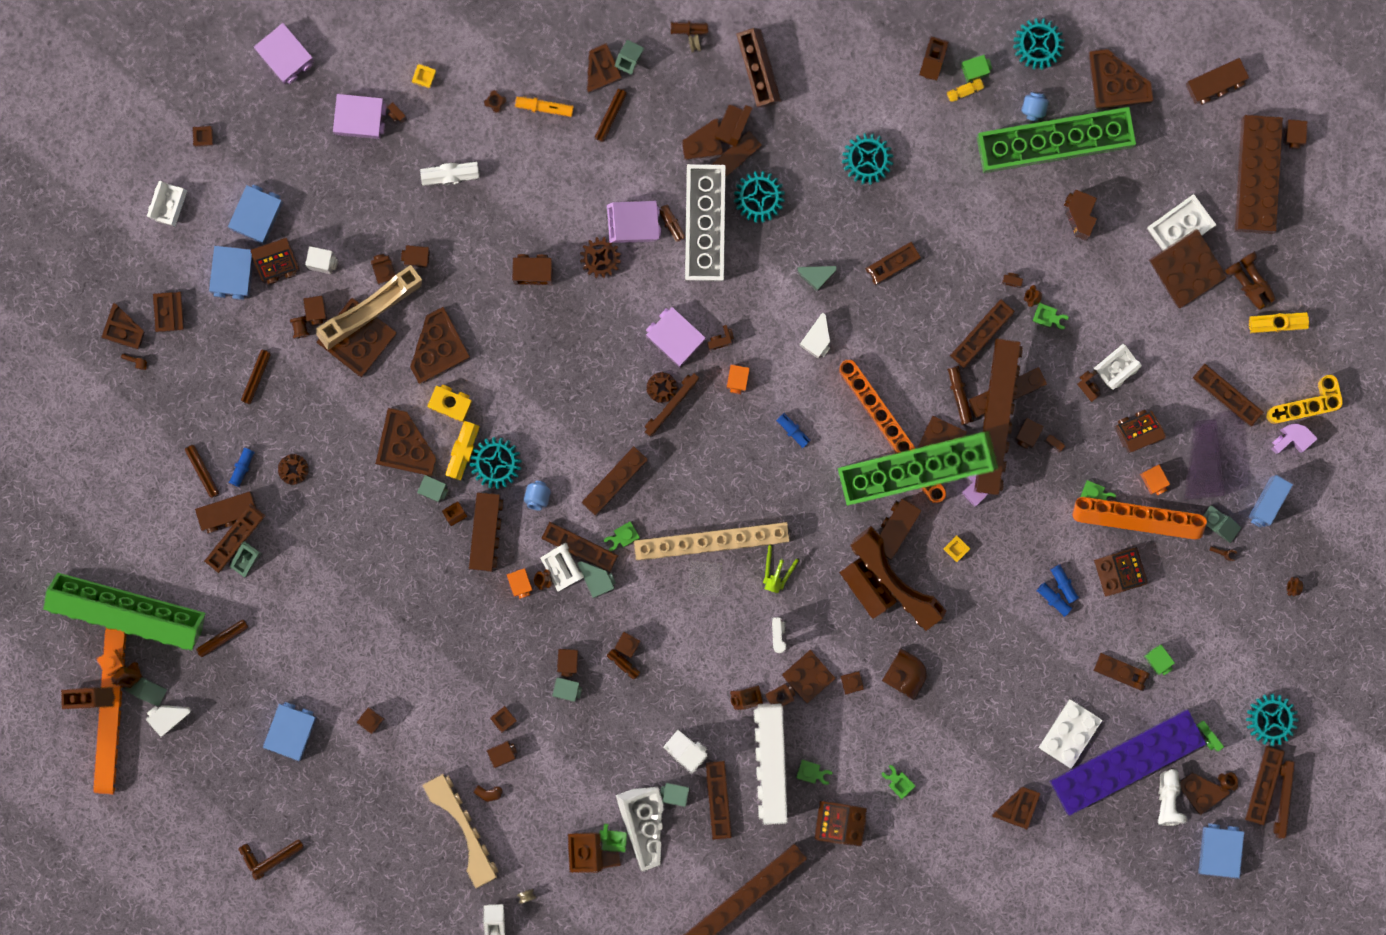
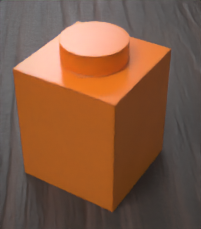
[727,365,749,394]
[1140,465,1170,496]
[507,568,533,599]
[97,649,126,676]

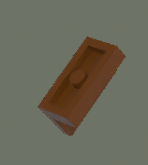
[715,104,752,147]

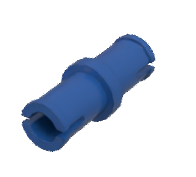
[776,412,811,448]
[229,448,255,488]
[1050,564,1079,604]
[1036,582,1072,617]

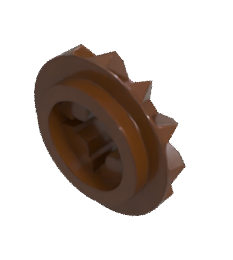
[647,372,677,403]
[278,454,309,485]

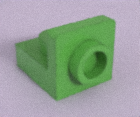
[600,824,627,852]

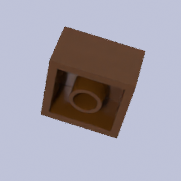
[512,254,553,285]

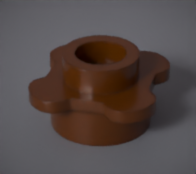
[484,90,507,113]
[1024,285,1042,307]
[534,569,552,590]
[1286,577,1303,597]
[1218,772,1238,792]

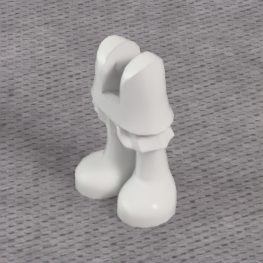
[1158,769,1187,826]

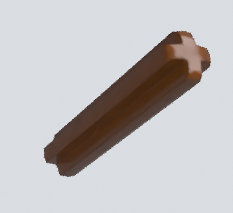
[595,89,627,142]
[241,350,271,404]
[185,445,219,498]
[196,620,248,657]
[251,840,304,877]

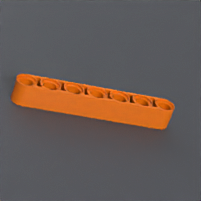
[1072,497,1207,539]

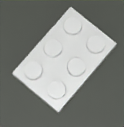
[1147,194,1216,250]
[1038,699,1102,769]

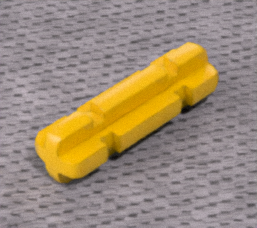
[947,78,984,102]

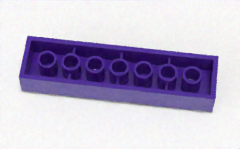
[1049,710,1206,816]

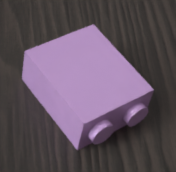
[254,23,314,84]
[333,94,387,139]
[607,201,661,243]
[646,307,706,367]

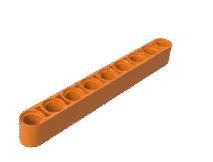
[839,360,946,503]
[94,628,127,795]

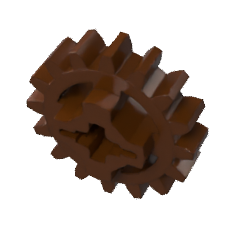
[580,237,621,279]

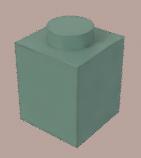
[614,40,644,75]
[417,475,449,503]
[552,678,582,702]
[660,783,689,807]

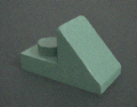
[1203,505,1241,543]

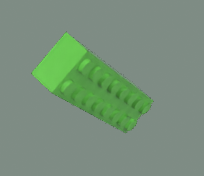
[977,107,1136,174]
[838,431,998,505]
[43,573,206,650]

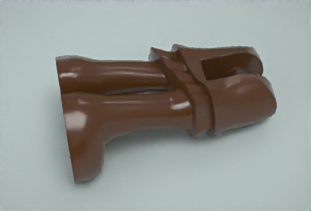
[1224,251,1276,310]

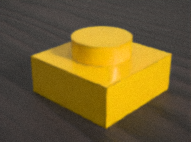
[412,64,436,89]
[943,535,970,563]

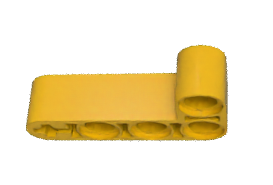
[1266,375,1342,424]

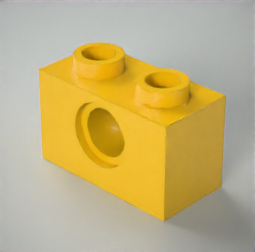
[427,384,472,423]

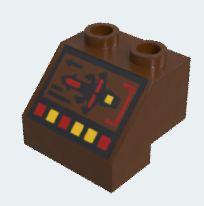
[1063,189,1097,241]
[250,238,300,285]
[1115,409,1166,454]
[1094,547,1148,597]
[814,801,867,847]

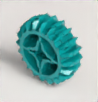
[1013,18,1065,70]
[842,133,893,185]
[734,171,785,223]
[470,437,522,489]
[1246,694,1299,746]

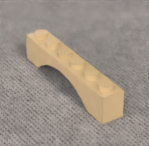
[317,265,422,350]
[422,774,499,888]

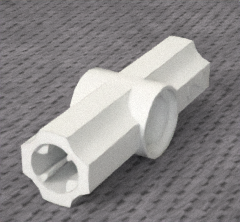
[420,162,479,186]

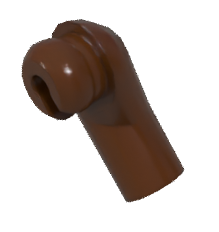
[473,785,503,802]

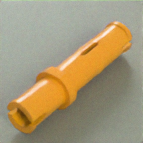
[515,96,573,117]

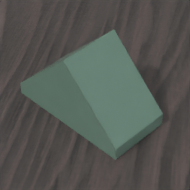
[797,266,836,291]
[229,541,262,578]
[124,677,167,707]

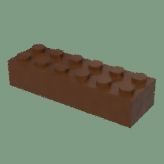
[1235,115,1283,234]

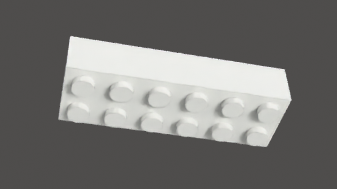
[685,164,725,281]
[754,703,787,824]

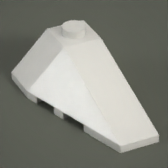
[616,787,663,871]

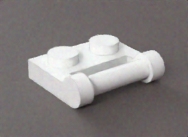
[540,543,584,591]
[772,618,786,653]

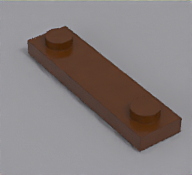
[711,131,762,178]
[950,299,1015,369]
[1192,363,1264,427]
[644,373,699,437]
[204,504,266,573]
[541,522,619,573]
[1245,746,1285,825]
[706,761,732,840]
[1273,761,1295,839]

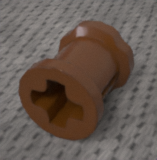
[290,316,310,339]

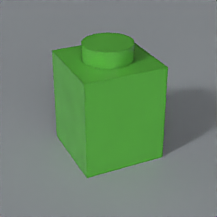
[961,55,992,83]
[1144,645,1175,675]

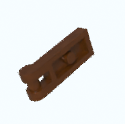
[865,242,921,285]
[1093,653,1150,691]

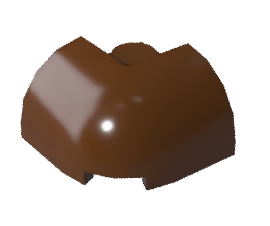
[882,648,927,700]

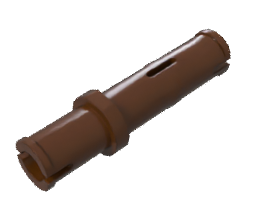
[947,366,973,425]

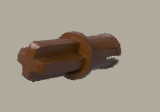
[671,21,708,36]
[659,204,685,242]

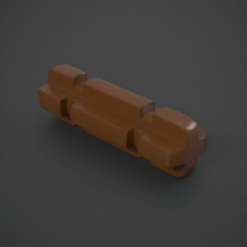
[607,649,640,679]
[238,844,264,880]

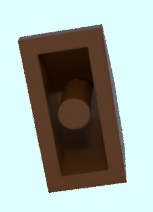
[919,36,948,81]

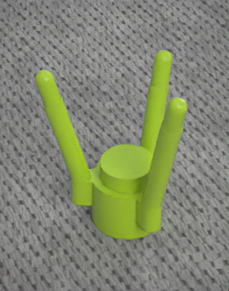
[763,545,799,594]

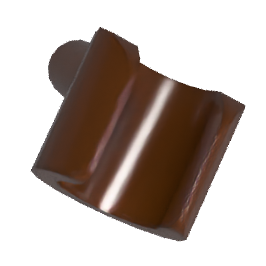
[121,354,147,370]
[1210,546,1238,561]

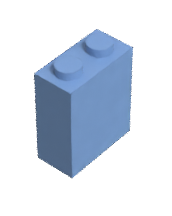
[228,184,283,244]
[209,246,253,300]
[1249,475,1293,528]
[263,702,317,761]
[1198,824,1244,878]

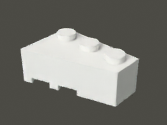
[663,730,707,772]

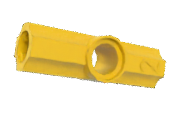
[1249,312,1309,333]
[445,421,480,481]

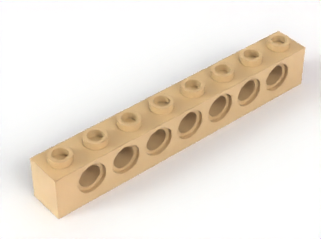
[634,522,789,561]

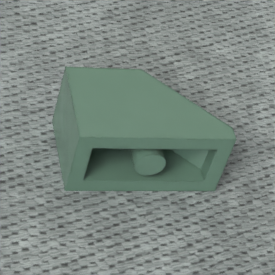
[577,561,616,599]

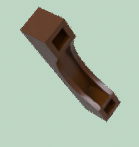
[850,526,947,631]

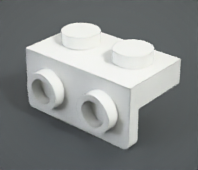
[147,181,187,226]
[1094,344,1142,389]

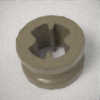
[688,34,701,53]
[517,889,536,904]

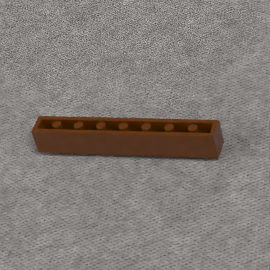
[974,339,1023,495]
[683,843,807,935]

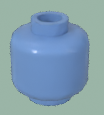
[1022,92,1049,121]
[524,481,551,511]

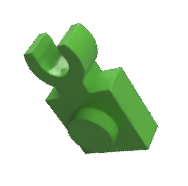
[1032,303,1069,330]
[1080,480,1116,500]
[604,521,640,551]
[1196,721,1224,752]
[796,760,832,785]
[881,765,915,799]

